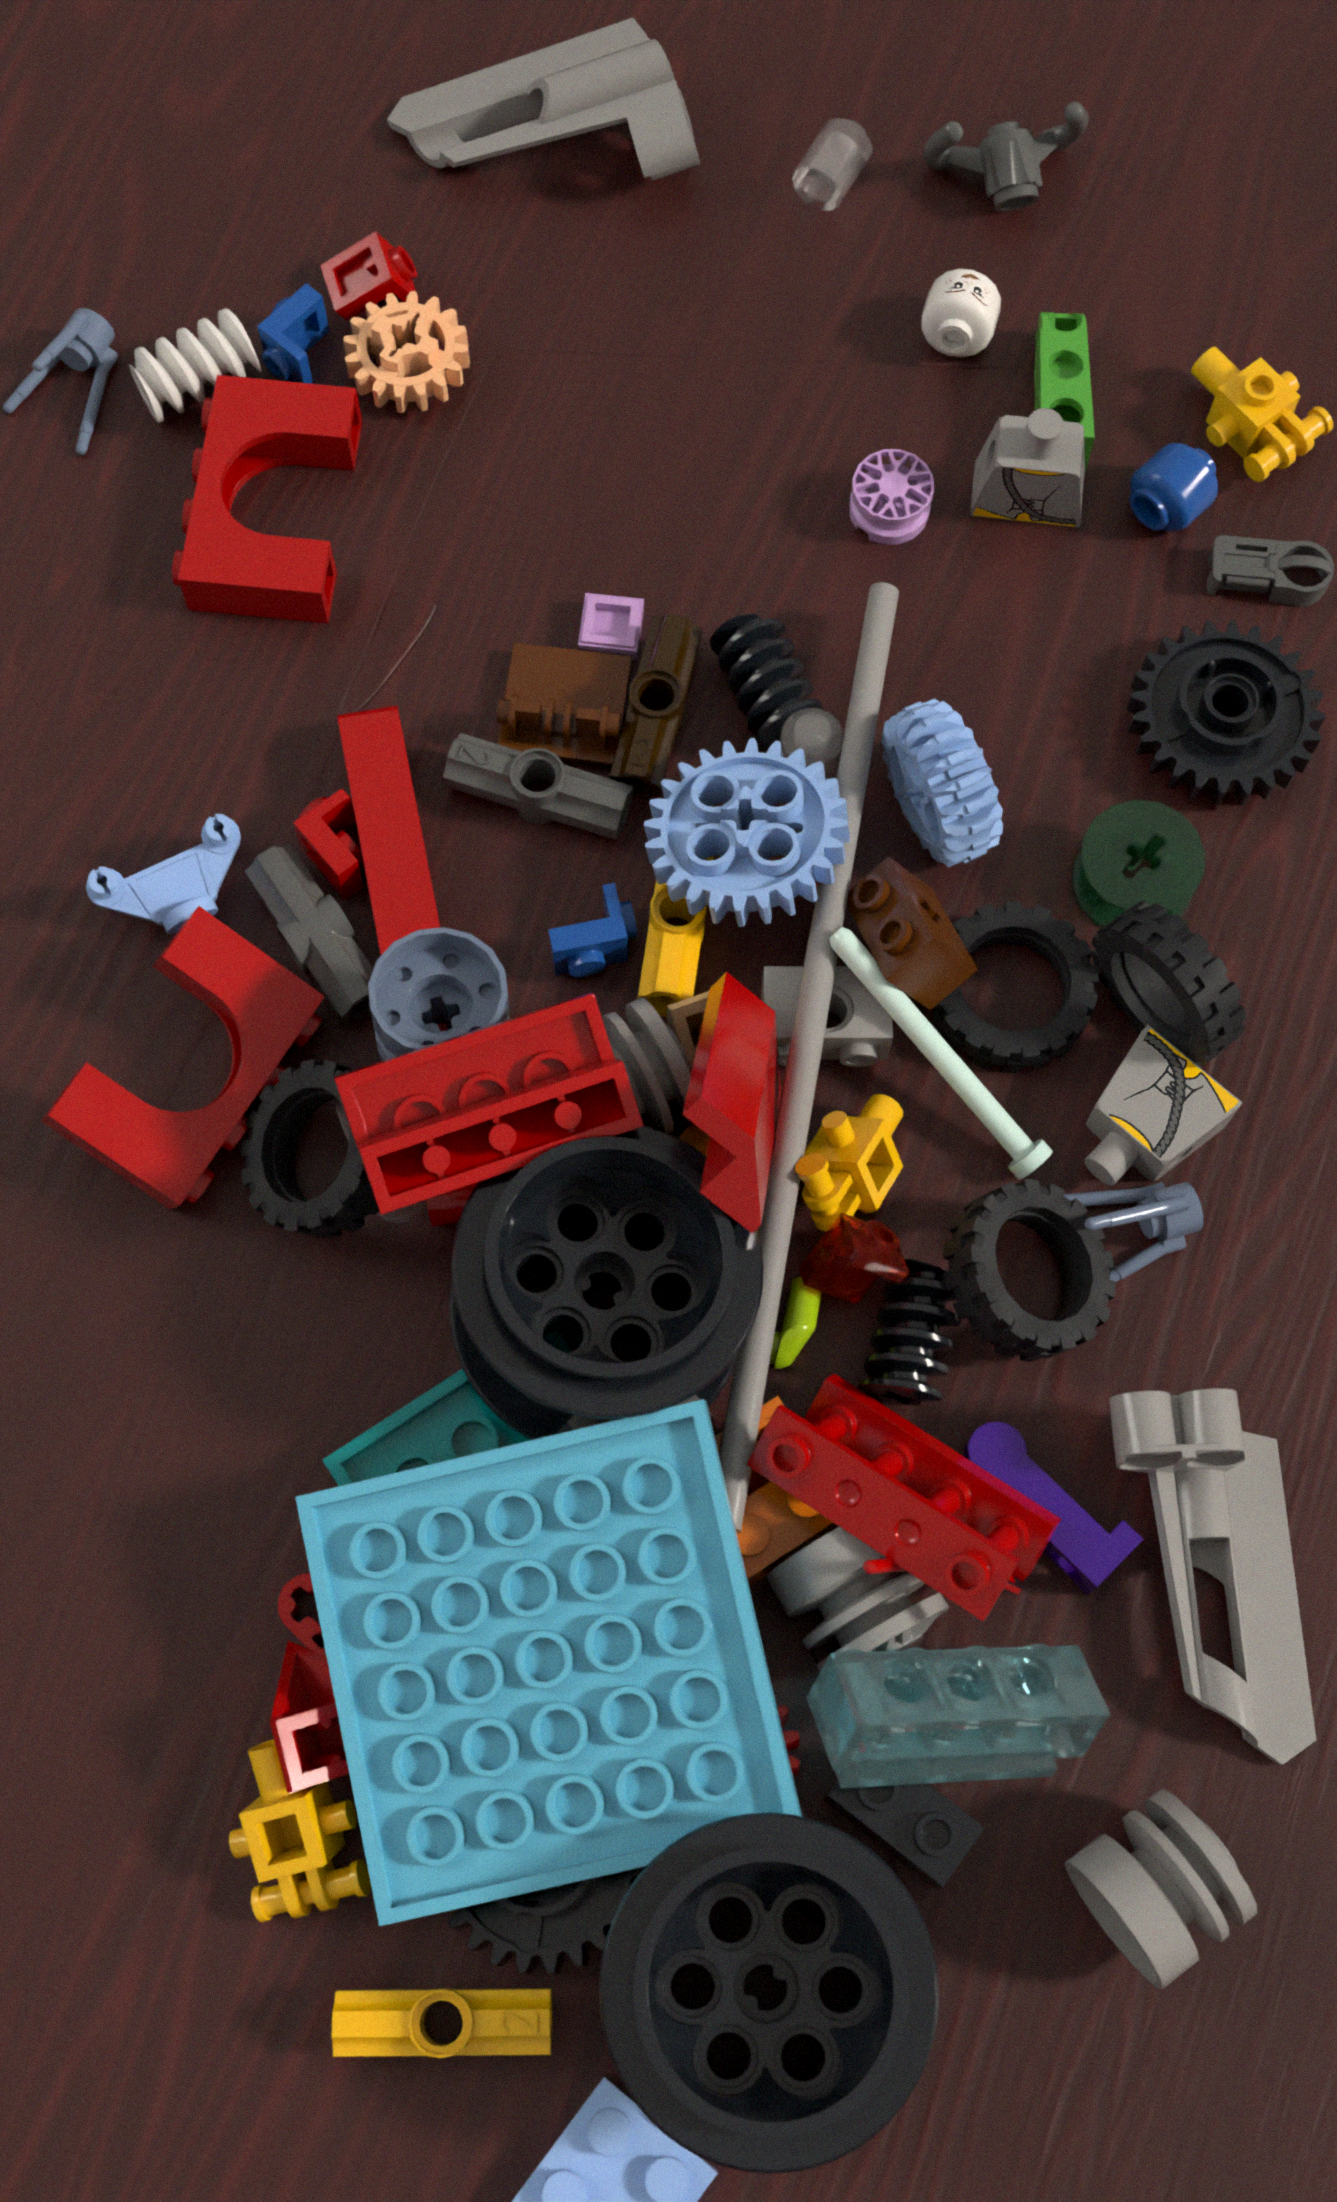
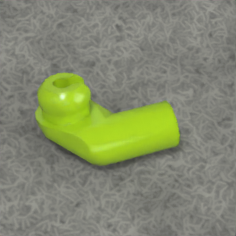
[769,1276,822,1369]

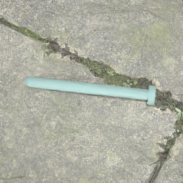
[829,927,1053,1180]

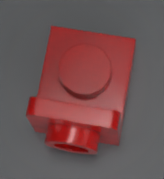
[320,231,419,321]
[293,789,364,901]

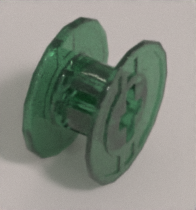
[1072,800,1205,928]

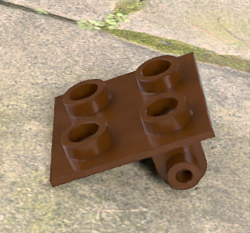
[497,642,632,766]

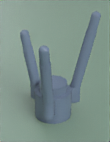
[3,308,119,455]
[1064,1182,1204,1282]

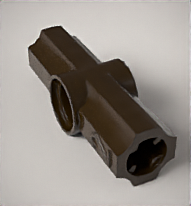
[609,613,703,799]

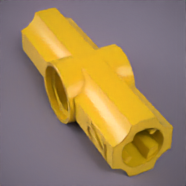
[637,856,714,1017]
[331,1988,552,2059]

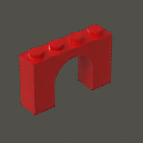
[172,375,362,623]
[41,906,325,1209]

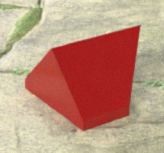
[270,1640,349,1793]

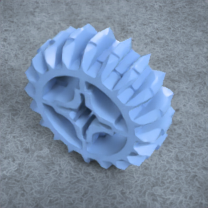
[881,698,1003,867]

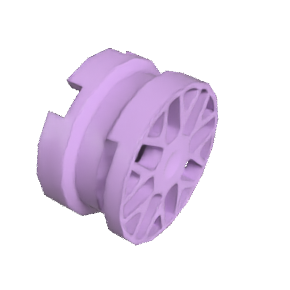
[849,449,934,545]

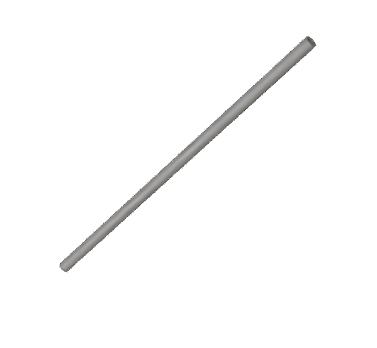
[719,582,899,1533]

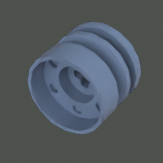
[368,927,509,1061]

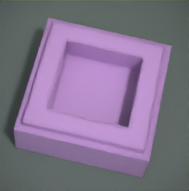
[578,593,644,661]

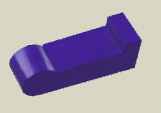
[963,1421,1143,1595]

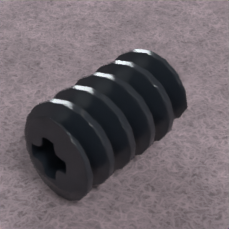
[710,613,823,750]
[858,1259,961,1406]

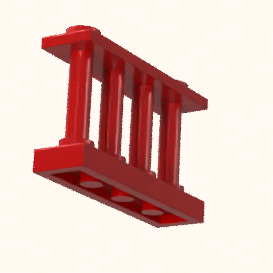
[746,1374,1062,1621]

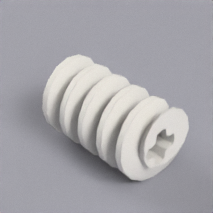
[129,308,262,424]

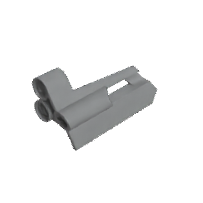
[387,18,700,181]
[1109,1388,1316,1766]

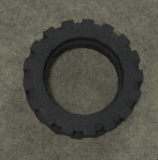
[932,901,1099,1073]
[1092,901,1246,1066]
[240,1060,379,1239]
[943,1179,1116,1362]

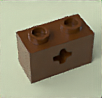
[846,856,978,1010]

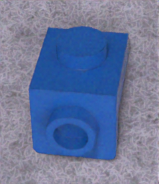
[257,283,330,384]
[548,882,637,977]

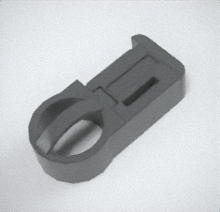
[1207,535,1335,607]

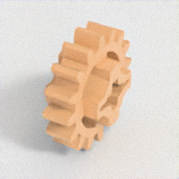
[343,291,470,413]

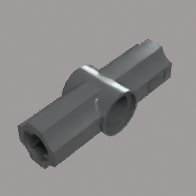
[443,733,634,840]
[245,844,373,1024]

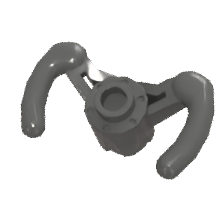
[922,102,1089,212]

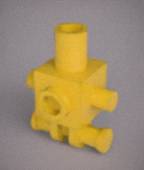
[1191,347,1333,482]
[795,1094,903,1252]
[229,1739,371,1922]

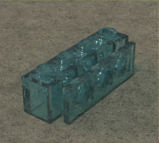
[807,1644,1111,1788]

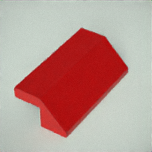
[682,972,781,1233]
[334,992,644,1215]

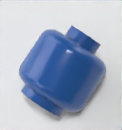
[1129,443,1218,532]

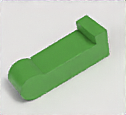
[1034,312,1095,472]

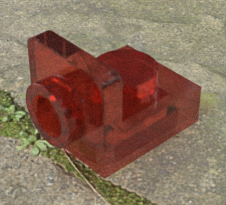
[798,1212,909,1304]

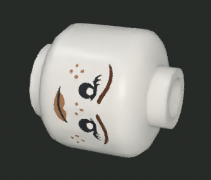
[921,268,1001,357]

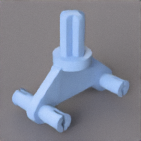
[86,813,241,934]

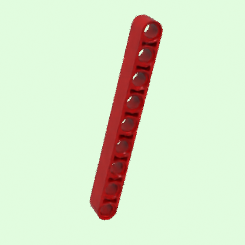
[337,704,478,1227]

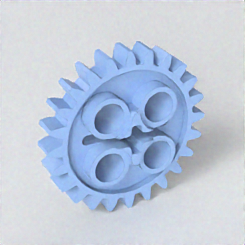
[644,738,850,927]

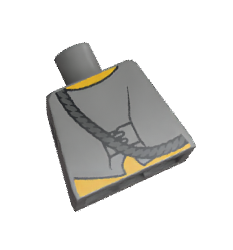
[970,408,1085,528]
[1084,1025,1242,1186]

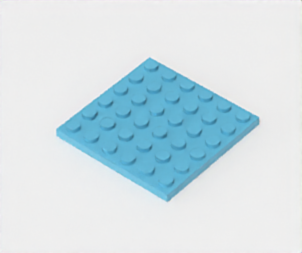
[295,1399,802,1926]

